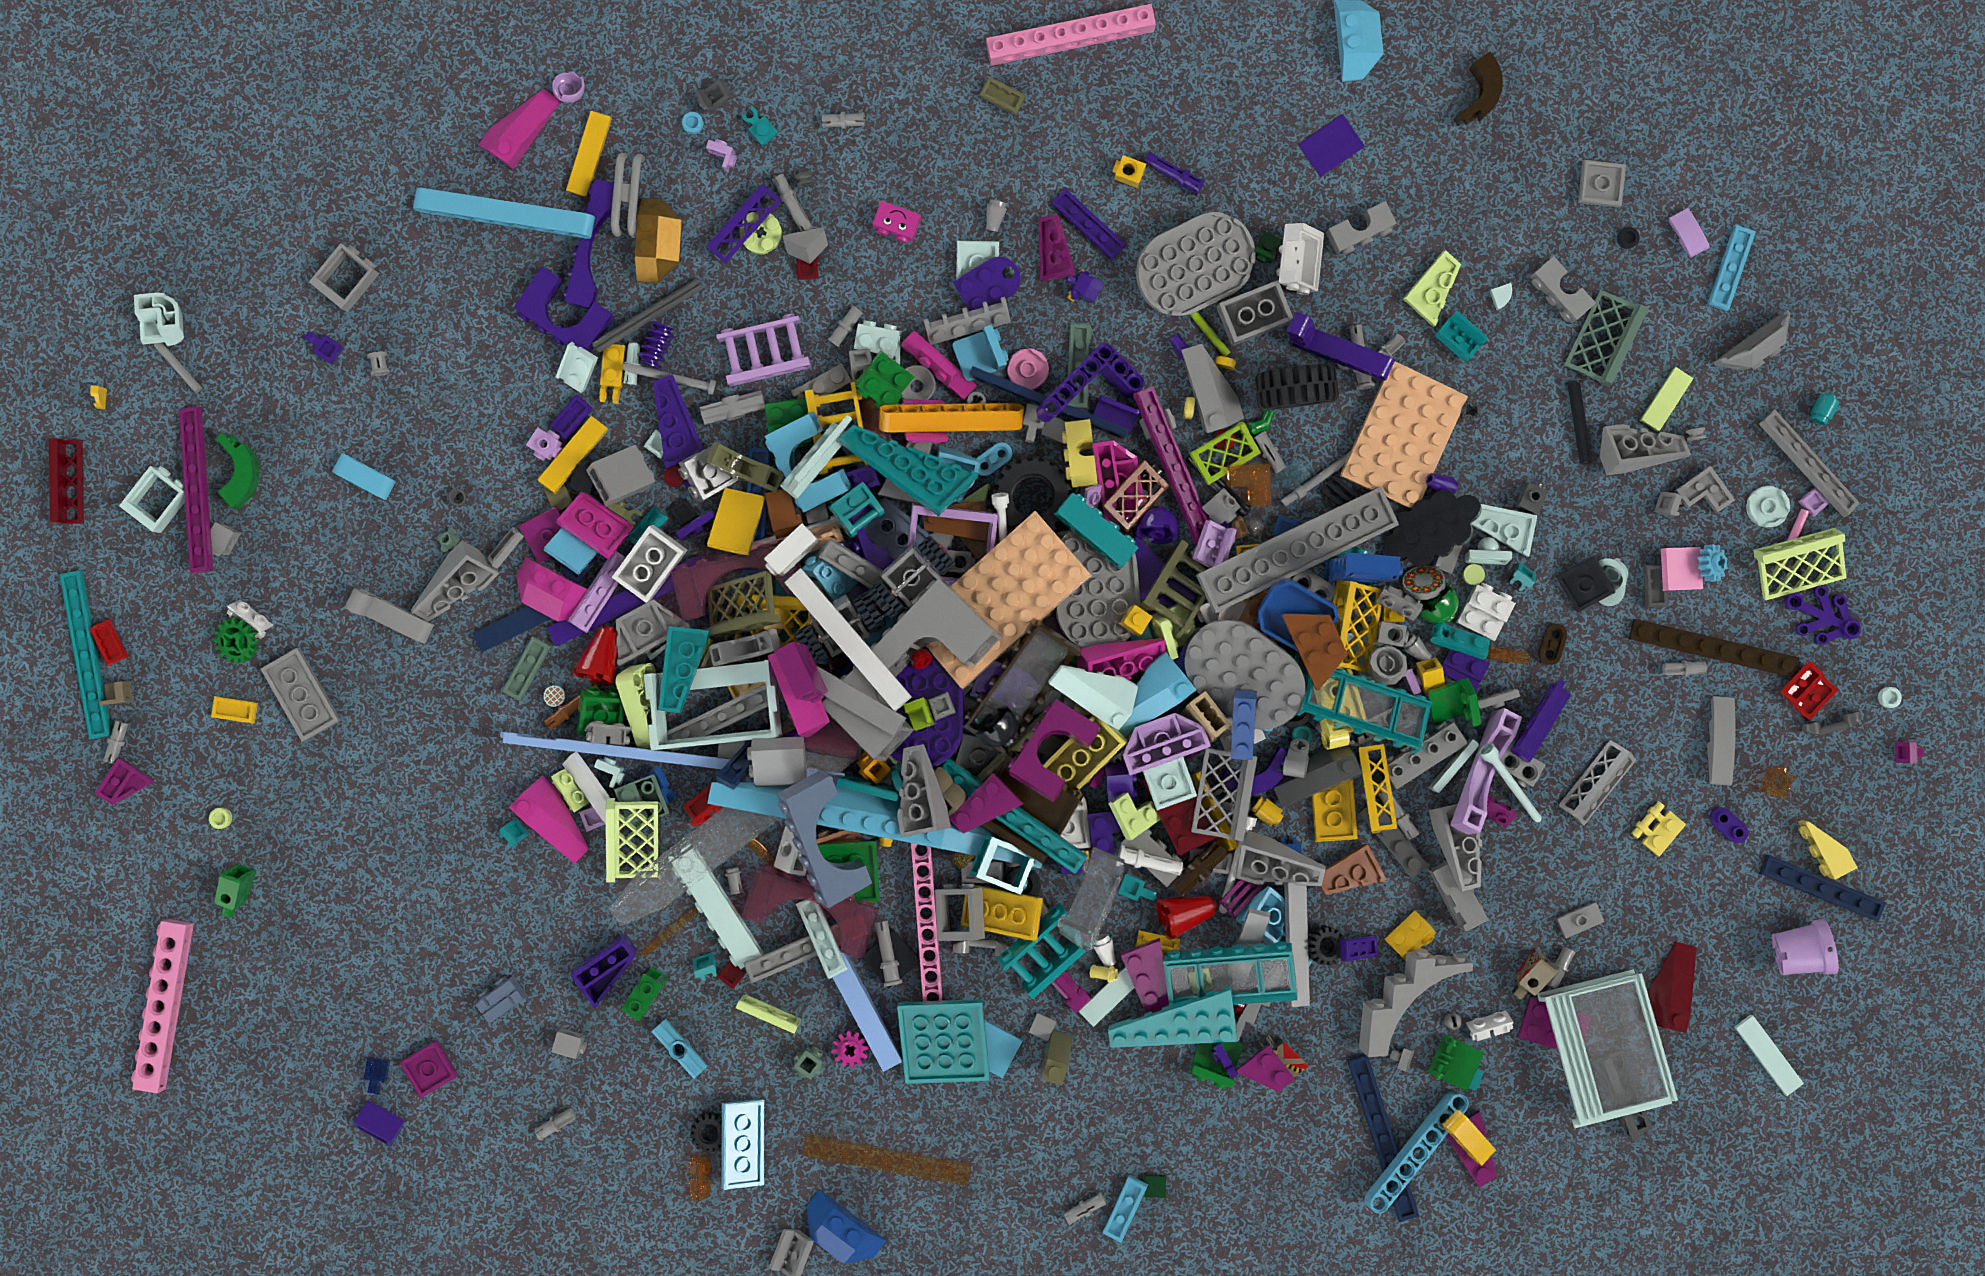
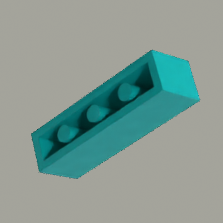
[1053,493,1138,569]

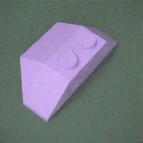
[1123,713,1211,775]

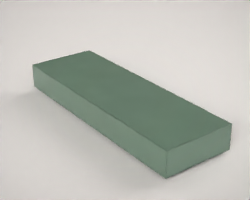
[502,636,552,701]

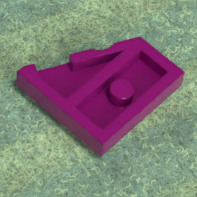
[95,758,155,805]
[1236,1044,1295,1092]

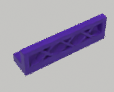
[706,183,781,264]
[1510,679,1571,763]

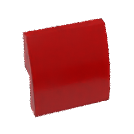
[1779,661,1838,721]

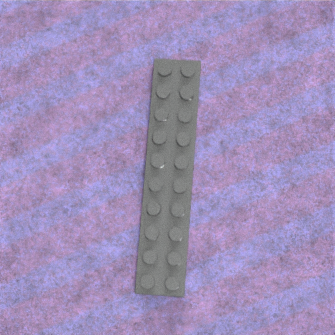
[1196,487,1399,614]

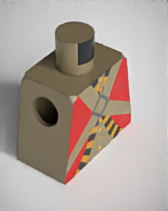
[1512,948,1558,999]
[1259,1034,1309,1077]

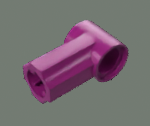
[1052,971,1092,1013]

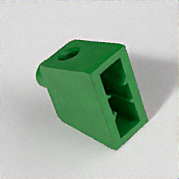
[214,864,257,917]

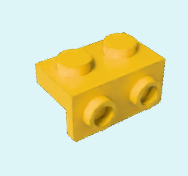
[1385,910,1436,961]

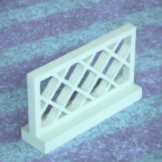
[780,415,852,500]

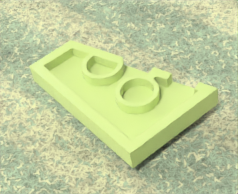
[1403,250,1461,327]

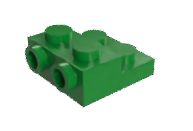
[855,350,914,409]
[764,397,813,447]
[577,686,624,735]

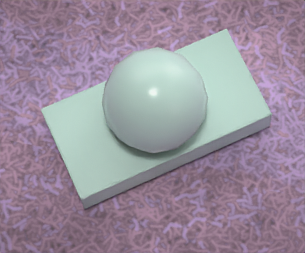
[1465,537,1512,565]

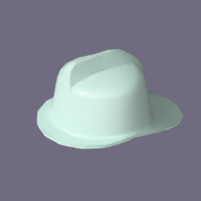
[1598,558,1628,606]

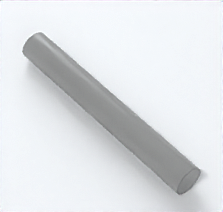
[154,342,202,393]

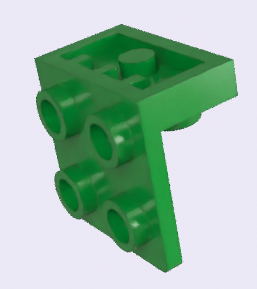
[1427,678,1481,727]

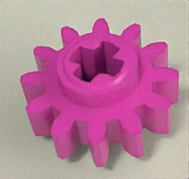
[832,1029,870,1069]

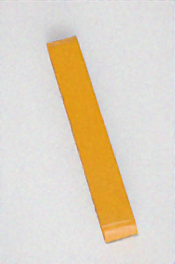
[879,403,1024,432]

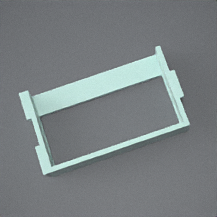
[644,660,783,750]

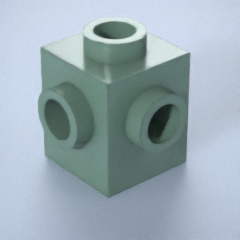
[793,1046,825,1080]

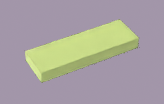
[1639,367,1694,432]

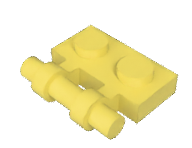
[1631,801,1686,857]

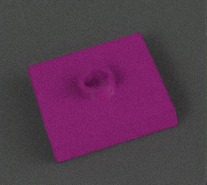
[518,506,562,563]
[399,1039,459,1099]

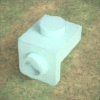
[594,757,625,788]

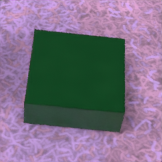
[1144,1174,1166,1198]

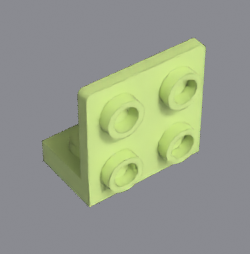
[1151,604,1196,660]

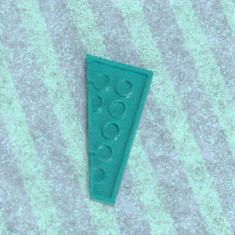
[839,425,979,517]

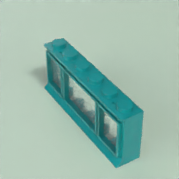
[1296,668,1433,754]
[1163,941,1298,1005]

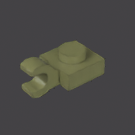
[604,501,643,526]

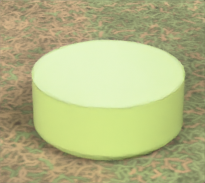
[1462,564,1485,585]
[209,807,232,829]

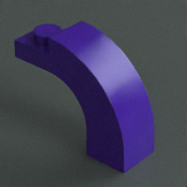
[1217,747,1288,795]

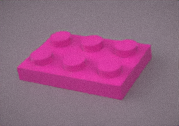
[557,492,634,560]

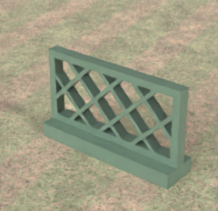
[1564,290,1649,388]

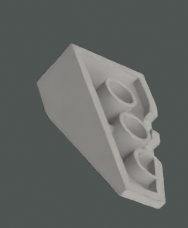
[1181,344,1244,433]
[1600,424,1691,475]
[411,540,499,621]
[897,744,951,837]
[1428,804,1482,892]

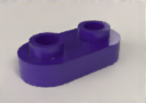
[1709,807,1749,843]

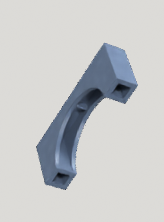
[777,769,872,908]

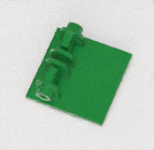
[1428,1034,1484,1091]

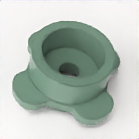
[437,528,460,552]

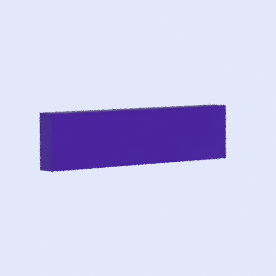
[1051,188,1126,261]

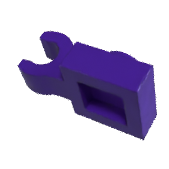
[304,331,344,364]

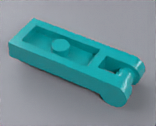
[1430,622,1490,660]

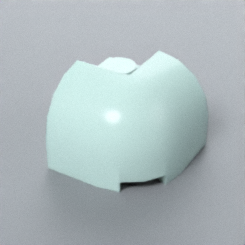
[134,293,184,346]

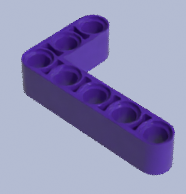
[1286,312,1395,381]
[1036,343,1145,422]

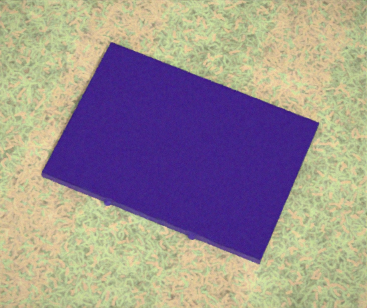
[1298,114,1365,177]

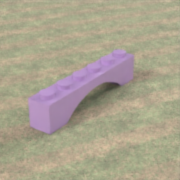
[1450,708,1522,834]

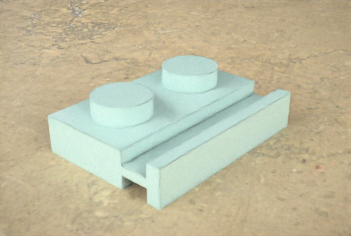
[556,342,598,393]

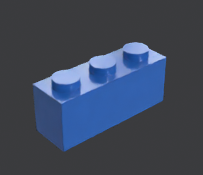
[1231,689,1257,760]

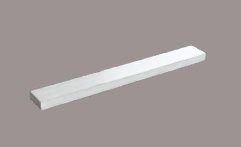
[785,568,912,711]

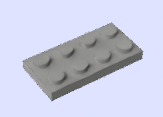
[261,648,341,742]

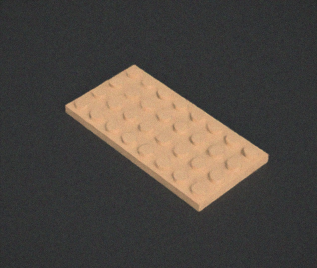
[926,511,1092,689]

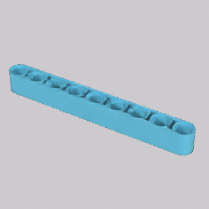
[413,188,595,239]

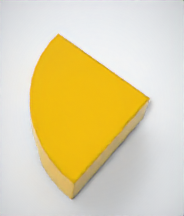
[90,385,107,409]

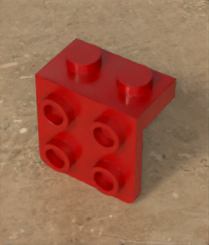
[683,780,728,827]

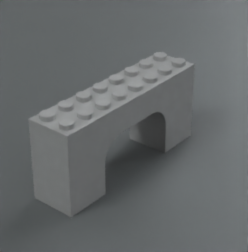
[822,579,1003,761]

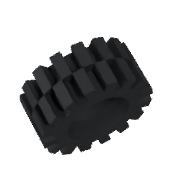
[1308,925,1345,966]
[690,1111,722,1153]

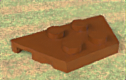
[1281,614,1348,690]

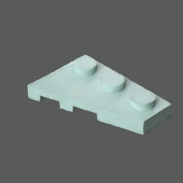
[1471,504,1537,557]

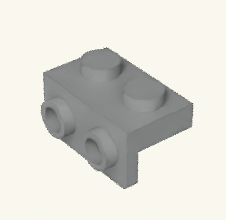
[769,1229,814,1276]

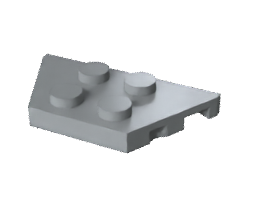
[616,600,691,666]

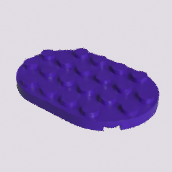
[891,646,965,767]

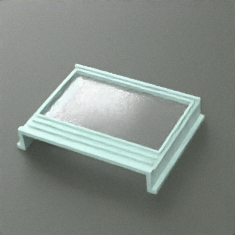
[1537,970,1678,1128]

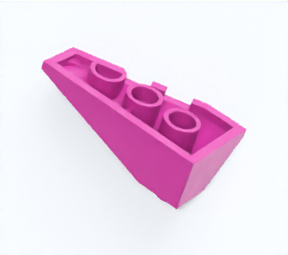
[478,89,561,169]
[1077,638,1165,680]
[509,775,590,864]

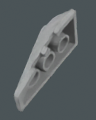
[1236,831,1326,886]

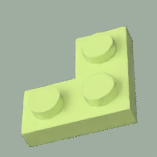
[1108,792,1160,841]

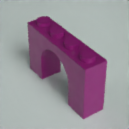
[1008,699,1100,803]

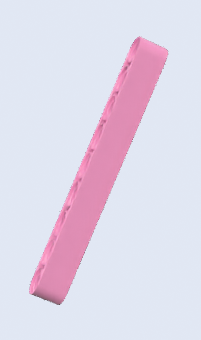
[911,843,943,1001]

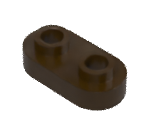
[1538,624,1567,665]

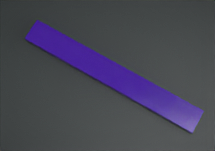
[547,555,709,646]

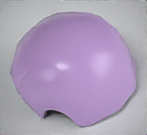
[552,71,585,103]

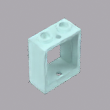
[119,466,185,533]

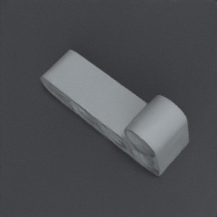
[344,588,434,644]

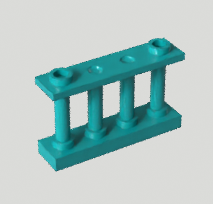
[997,902,1096,999]

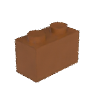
[765,489,803,539]

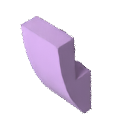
[1669,208,1710,258]

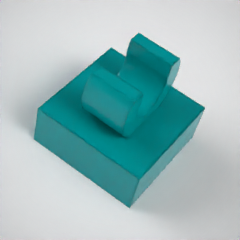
[1510,563,1537,591]
[499,818,529,847]
[692,952,717,981]

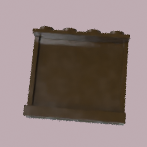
[982,750,1084,863]

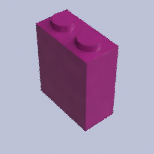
[774,641,828,703]

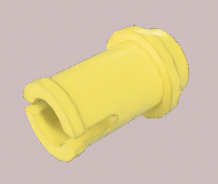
[1090,964,1118,983]

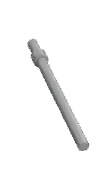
[1280,451,1351,507]

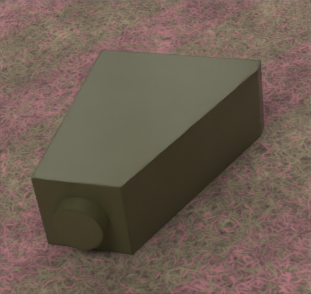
[1040,1030,1073,1086]

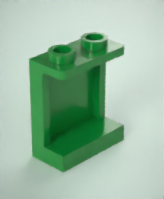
[622,966,670,1021]

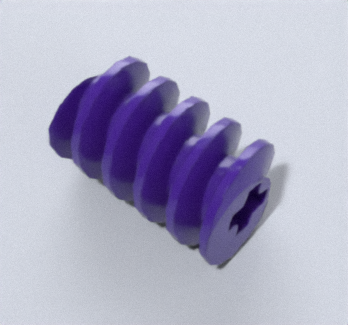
[638,321,675,369]

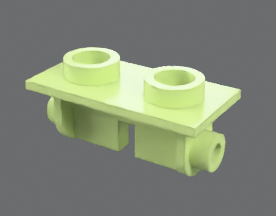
[551,769,590,813]

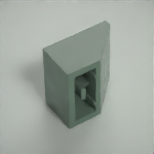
[614,774,670,829]

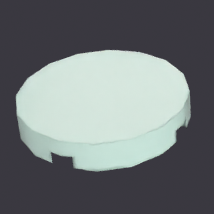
[1746,486,1790,528]

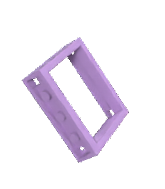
[907,503,998,585]

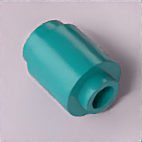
[1810,393,1839,426]

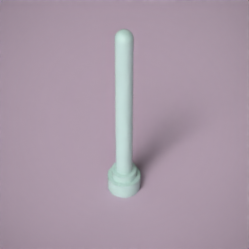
[1479,743,1542,823]

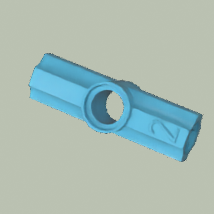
[651,1019,708,1079]

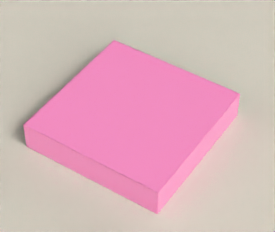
[1661,547,1703,591]

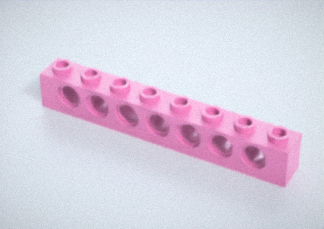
[986,4,1156,66]
[131,919,194,1093]

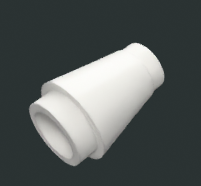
[1093,934,1116,967]

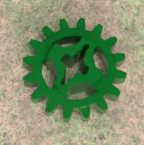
[213,617,261,664]

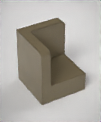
[99,681,133,705]

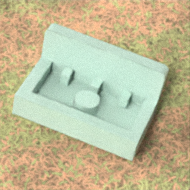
[854,320,901,356]

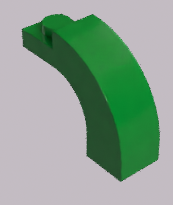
[216,433,259,510]

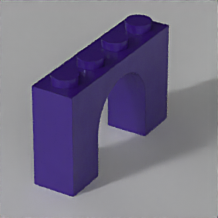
[513,266,615,353]

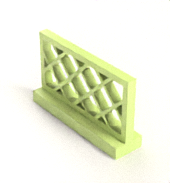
[1753,528,1847,600]
[605,798,658,882]

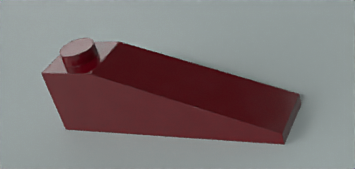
[1637,942,1697,1033]

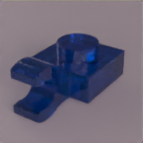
[364,1057,390,1096]

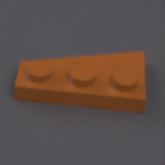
[1319,844,1387,895]

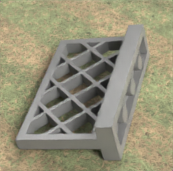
[1191,748,1257,841]

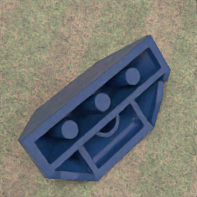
[807,1189,887,1264]

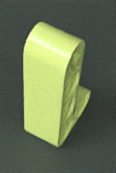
[616,663,656,749]

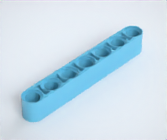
[1364,1091,1469,1214]

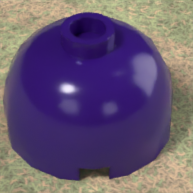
[1136,506,1178,544]

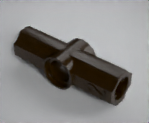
[1171,840,1229,897]

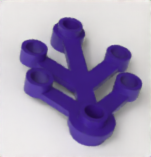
[1784,585,1861,645]

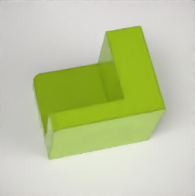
[903,697,935,731]

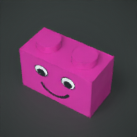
[873,201,921,244]

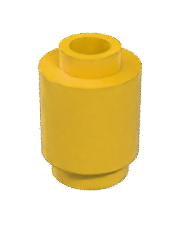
[1251,797,1283,827]

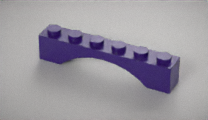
[564,179,614,310]

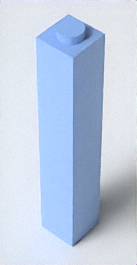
[833,947,903,1072]

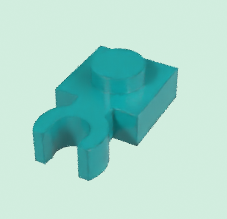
[742,107,778,147]

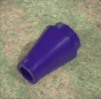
[1426,473,1458,494]

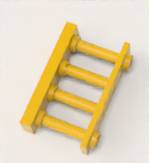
[805,382,869,476]

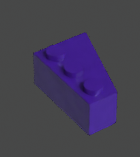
[570,933,638,1009]

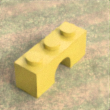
[1062,419,1098,488]

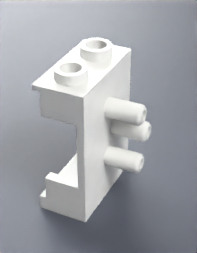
[1276,223,1324,295]

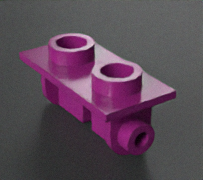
[1486,795,1517,828]

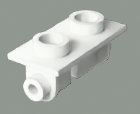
[227,600,273,639]
[1466,1011,1514,1042]

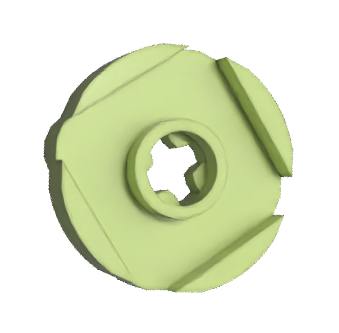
[739,211,782,254]

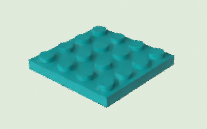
[897,999,990,1084]

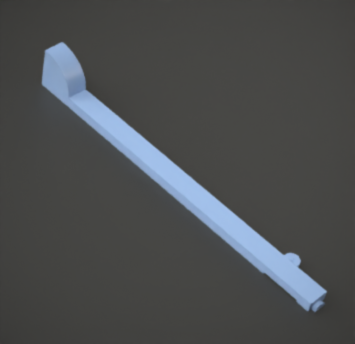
[500,732,845,785]

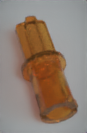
[1487,646,1530,665]

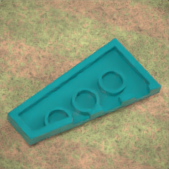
[658,626,712,713]

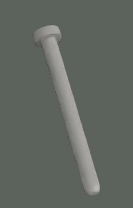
[623,363,716,395]

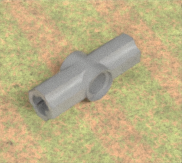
[700,390,765,425]

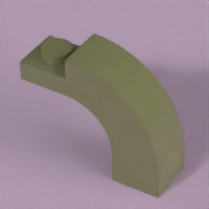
[706,442,784,493]

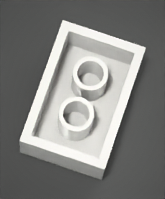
[612,525,687,603]

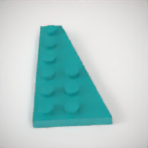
[1108,985,1238,1048]

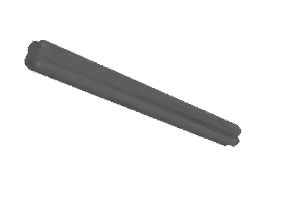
[592,279,703,353]

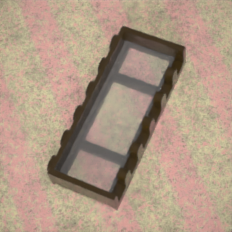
[963,619,1081,755]

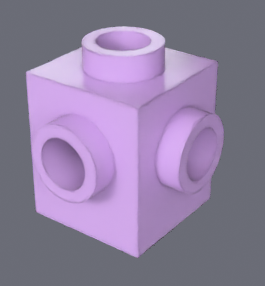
[526,427,563,461]

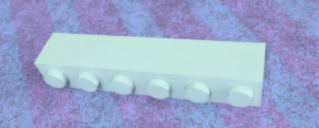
[671,847,764,969]

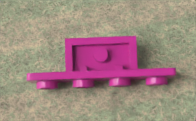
[901,331,976,400]

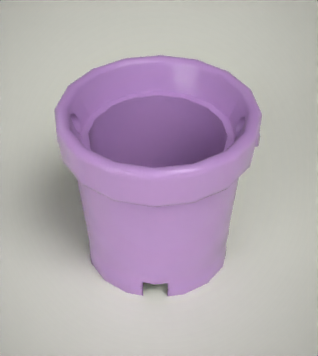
[1772,919,1839,975]

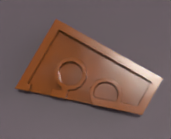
[923,500,988,542]

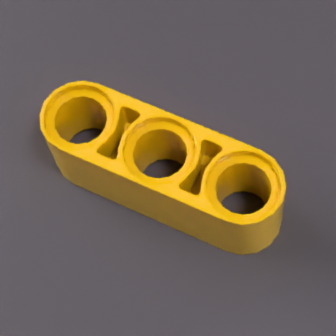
[1443,1109,1496,1166]

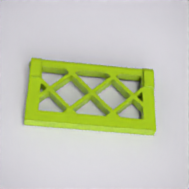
[1189,421,1261,485]

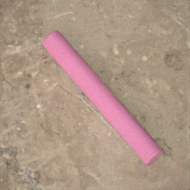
[1775,509,1809,570]

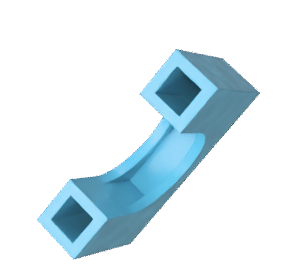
[765,412,852,513]

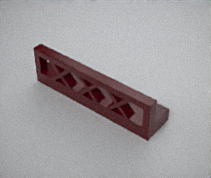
[49,438,84,524]

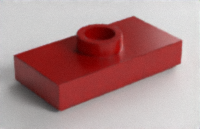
[89,619,129,666]

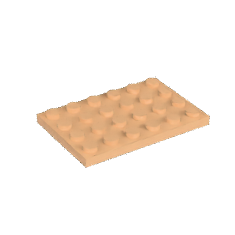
[1340,361,1468,509]

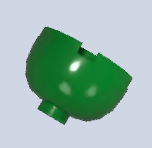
[1419,582,1459,624]

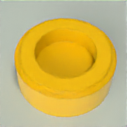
[1215,356,1236,370]

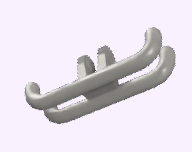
[611,153,645,238]

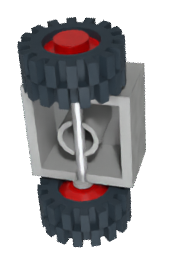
[867,535,956,620]
[794,592,886,664]

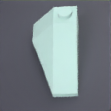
[1048,665,1138,730]

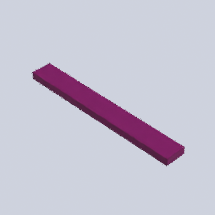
[1133,386,1208,547]
[179,406,214,574]

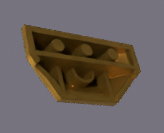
[635,198,682,284]

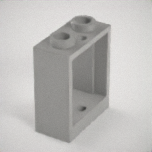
[309,243,380,312]
[935,884,985,941]

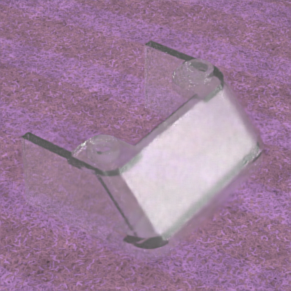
[1057,847,1125,952]

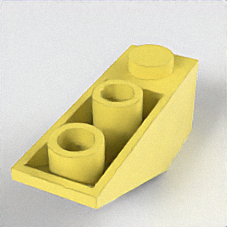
[1798,820,1857,880]

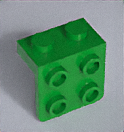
[1190,1042,1243,1089]

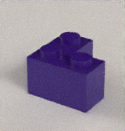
[1087,810,1122,857]

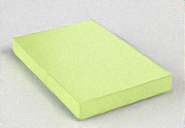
[736,994,801,1034]

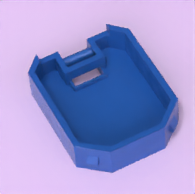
[1256,578,1339,651]

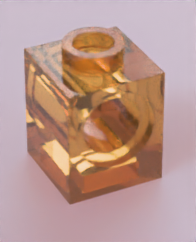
[1759,765,1794,800]

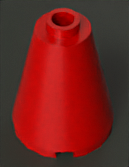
[573,625,618,686]
[1156,895,1217,940]

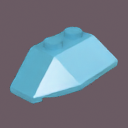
[1334,0,1384,82]

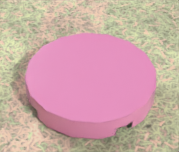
[1007,349,1049,390]

